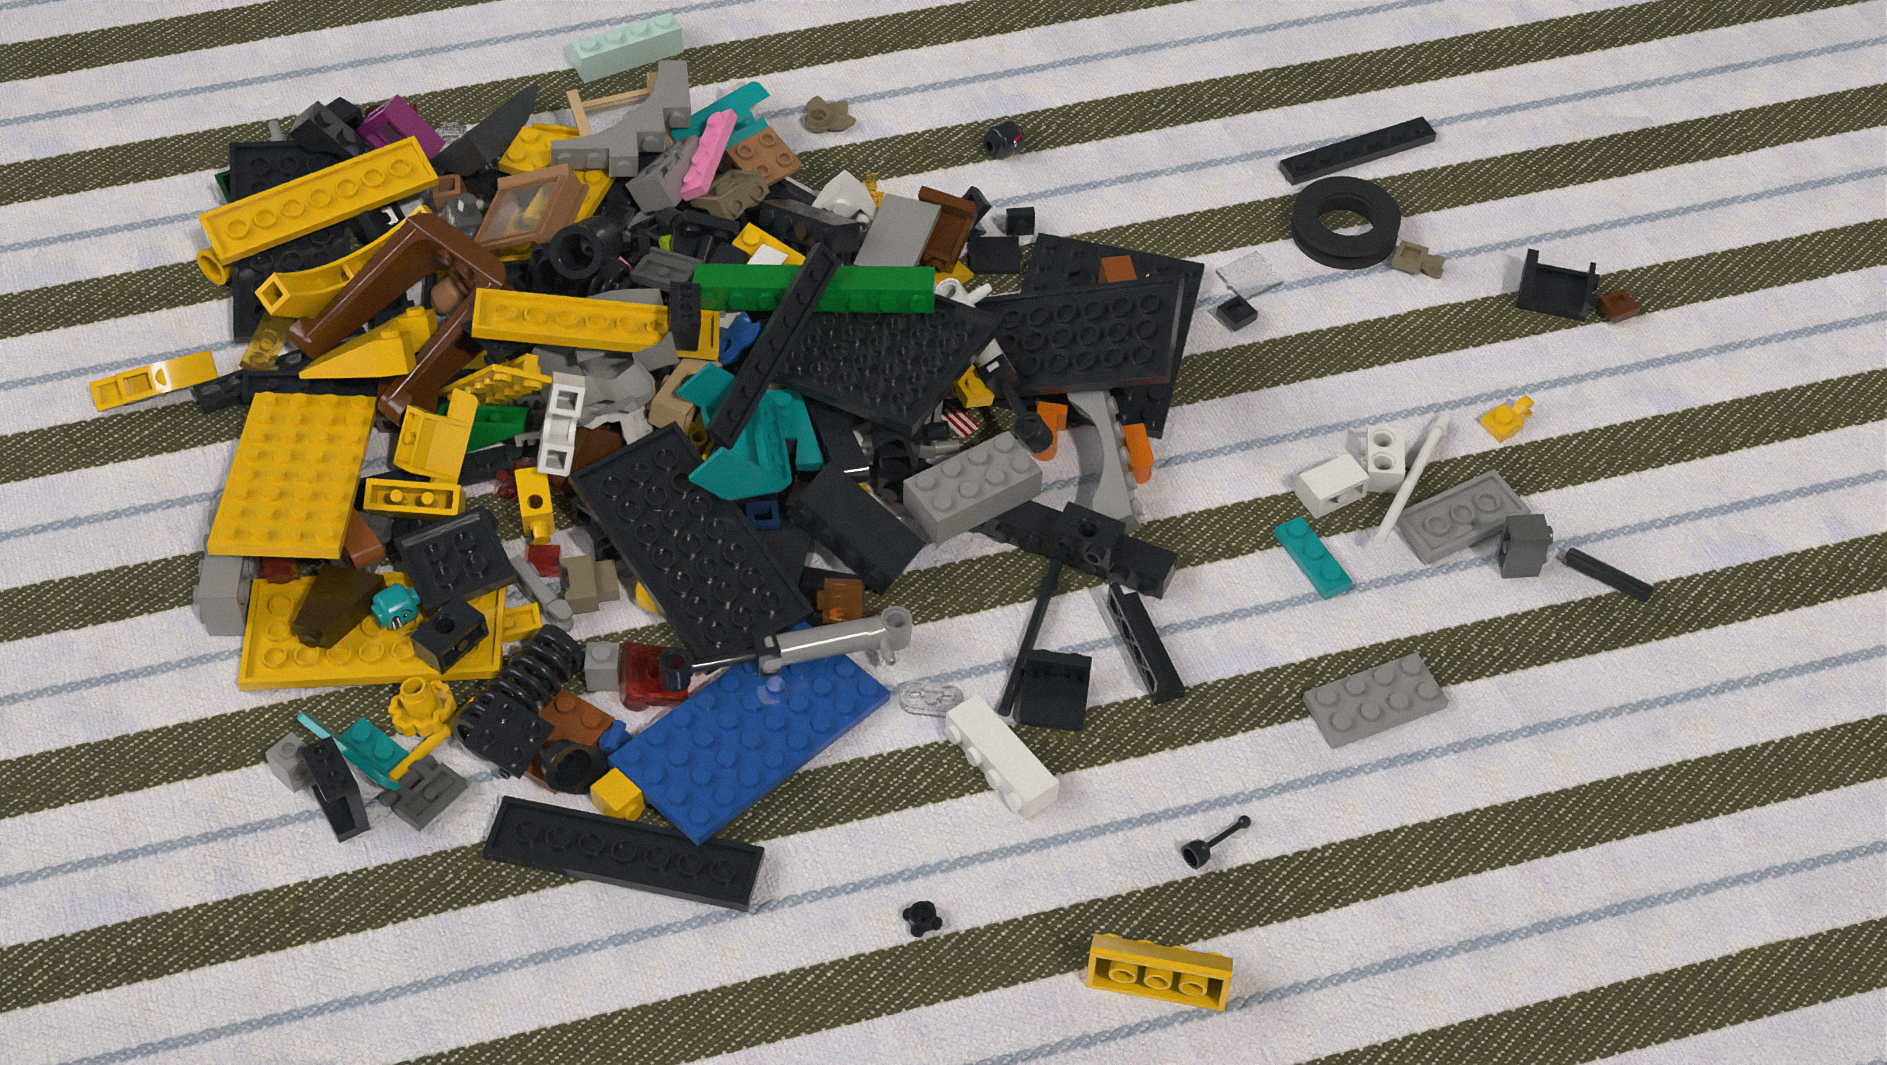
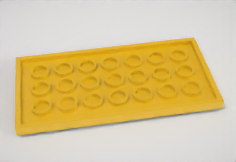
[207,392,378,559]
[238,572,508,691]

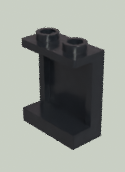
[1516,248,1600,322]
[301,735,371,843]

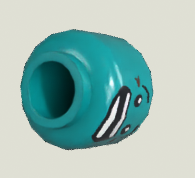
[370,583,421,631]

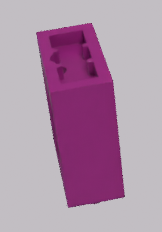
[356,94,446,160]

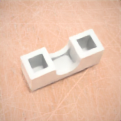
[537,371,586,477]

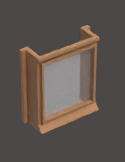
[474,163,590,255]

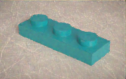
[1274,516,1353,600]

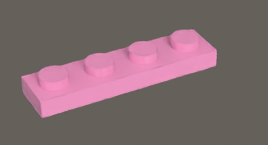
[679,108,738,201]

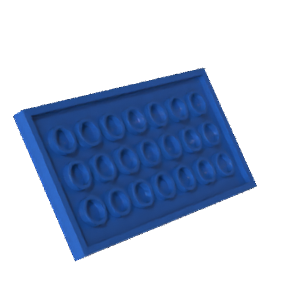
[607,621,891,846]

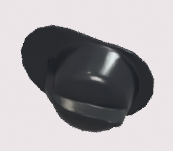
[539,739,611,795]

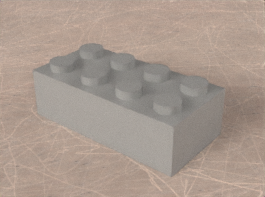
[903,431,1043,546]
[193,497,262,636]

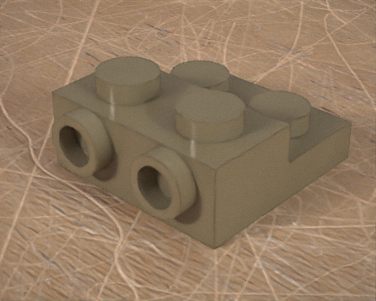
[689,169,770,220]

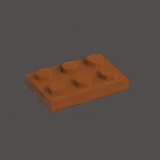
[523,688,615,794]

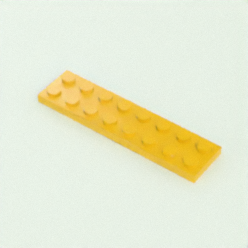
[198,135,439,266]
[471,288,720,360]

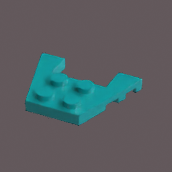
[710,389,825,471]

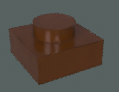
[1598,289,1640,324]

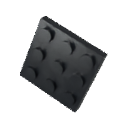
[393,505,518,617]

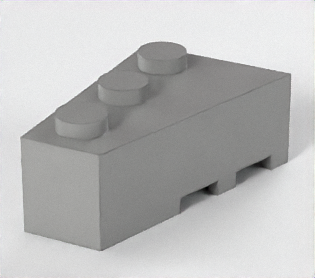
[625,135,699,213]

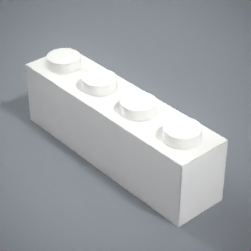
[945,693,1059,821]

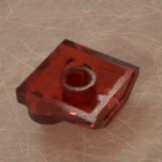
[620,642,689,712]

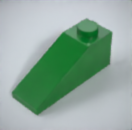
[437,404,530,452]

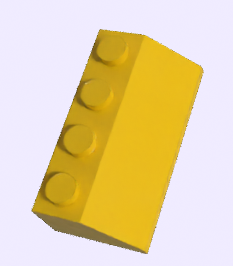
[1086,933,1233,1012]

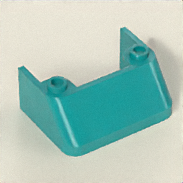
[677,361,792,501]

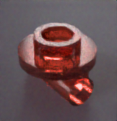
[496,470,518,499]

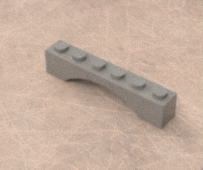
[1067,388,1144,534]

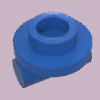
[599,720,632,756]

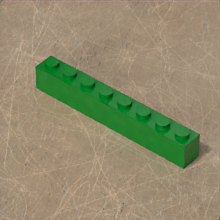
[693,263,936,313]

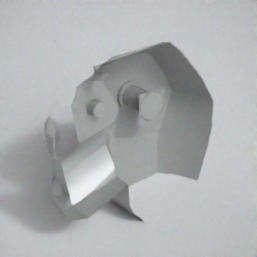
[532,289,679,427]

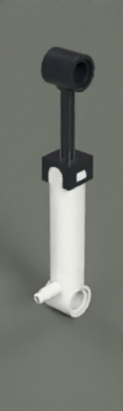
[936,278,1054,454]

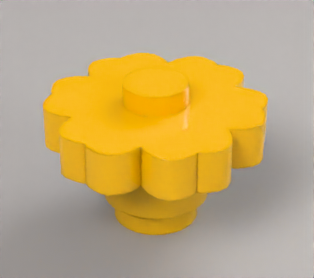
[388,677,457,737]

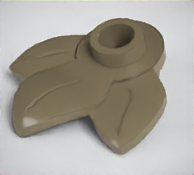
[805,96,856,132]

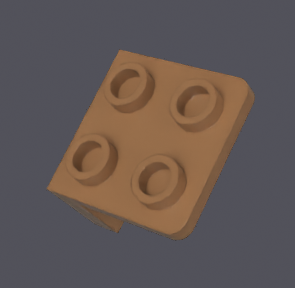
[722,126,802,187]

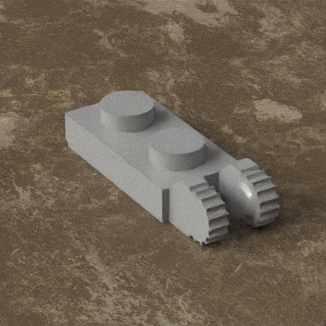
[510,554,574,633]

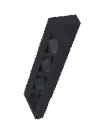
[1107,582,1186,705]

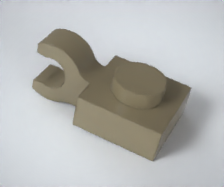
[1392,240,1446,279]

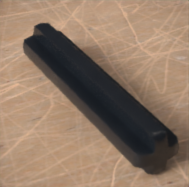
[1564,547,1654,602]

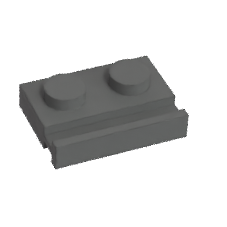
[630,246,703,292]

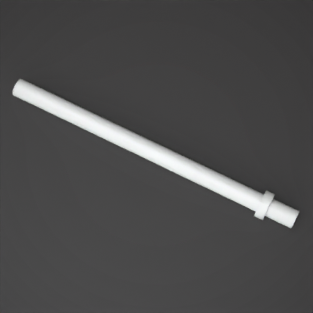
[1373,413,1450,546]

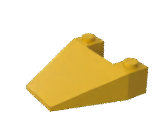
[299,306,439,379]

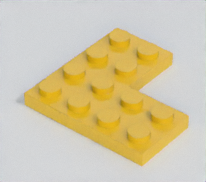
[498,126,616,227]

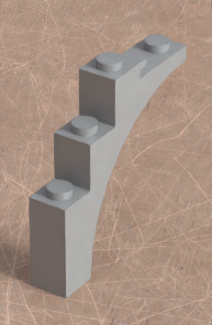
[551,60,691,177]

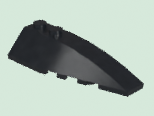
[429,82,539,177]

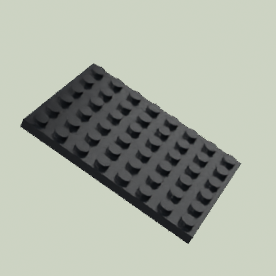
[991,233,1205,440]

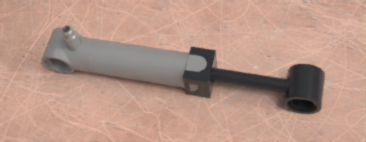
[659,606,913,693]

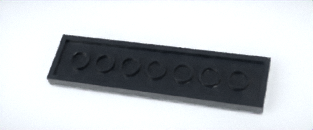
[483,795,765,912]

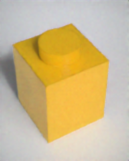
[590,767,645,821]

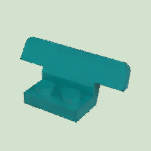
[670,81,771,152]
[296,711,409,791]

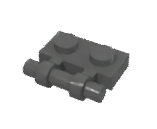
[379,754,468,832]

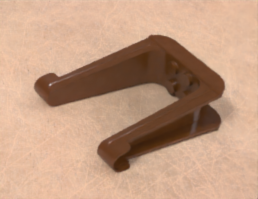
[287,213,518,428]

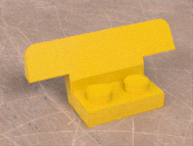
[393,387,478,485]

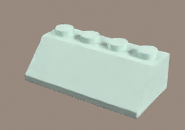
[564,12,683,84]

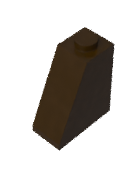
[293,563,387,649]

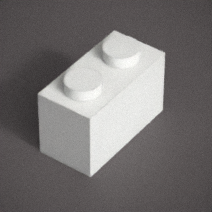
[1295,452,1370,519]

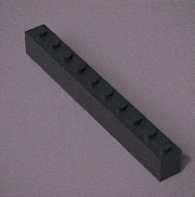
[878,460,1178,600]

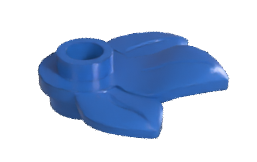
[718,312,762,365]

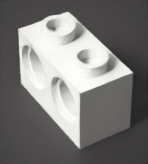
[1358,425,1405,493]

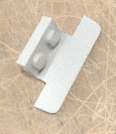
[577,399,660,445]

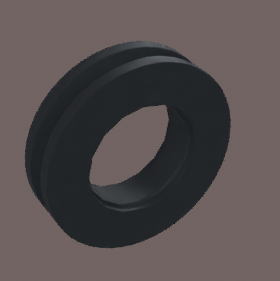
[1291,176,1401,270]

